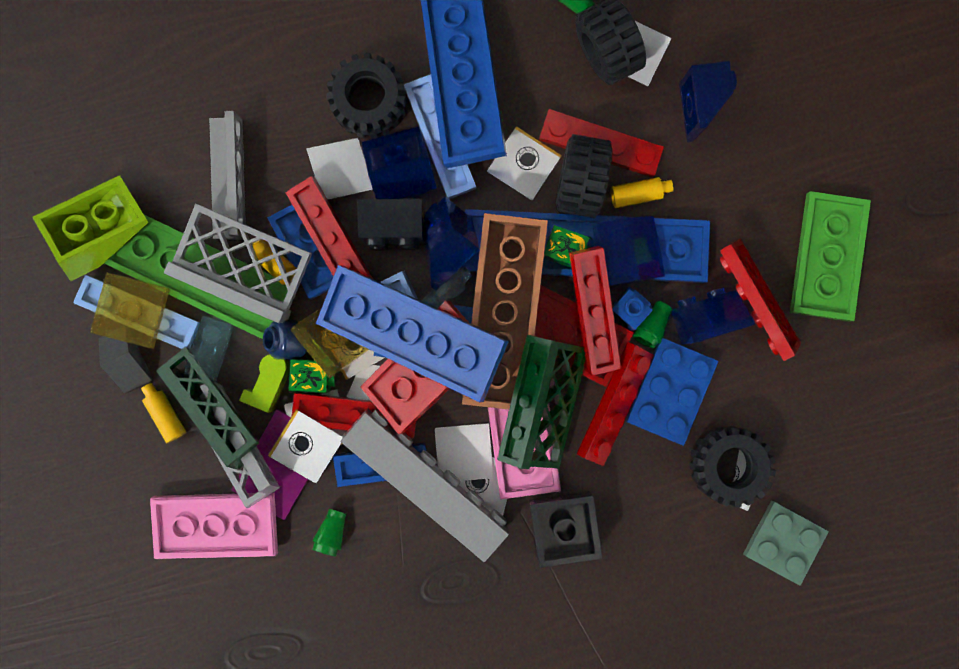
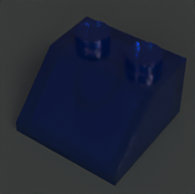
[679,61,737,142]
[361,126,437,199]
[424,197,480,291]
[592,216,665,287]
[671,287,755,345]

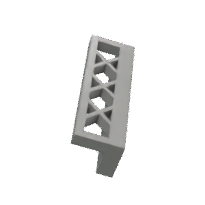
[209,111,246,241]
[199,382,280,508]

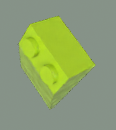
[33,175,148,281]

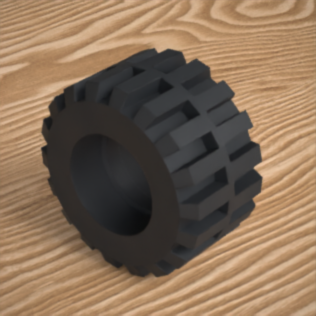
[575,0,646,86]
[326,53,407,139]
[556,134,612,218]
[689,426,776,507]

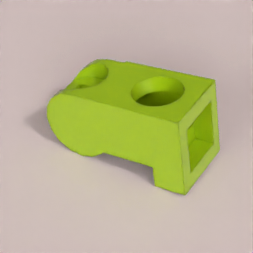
[239,354,290,413]

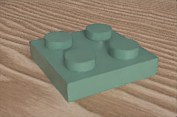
[743,500,829,586]

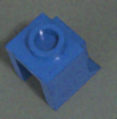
[612,286,652,331]

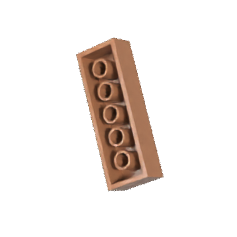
[462,213,548,410]

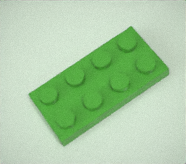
[790,191,871,322]

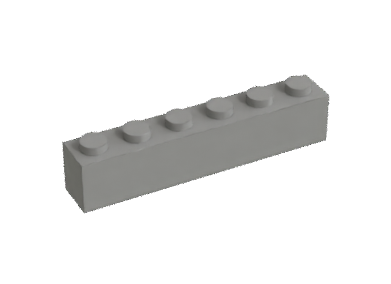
[340,408,509,562]

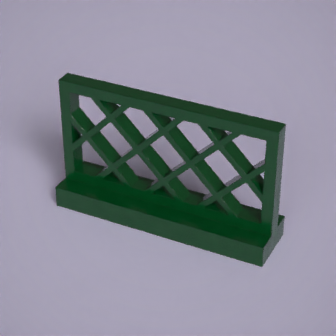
[497,335,586,469]

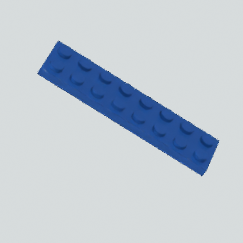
[462,209,710,283]

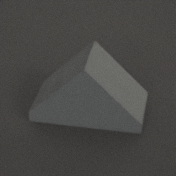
[99,326,153,393]

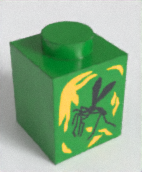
[543,225,592,268]
[289,360,337,393]

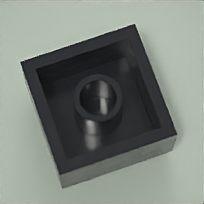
[358,199,425,251]
[529,491,603,568]

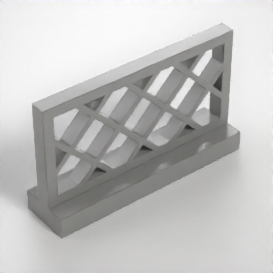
[164,204,312,323]

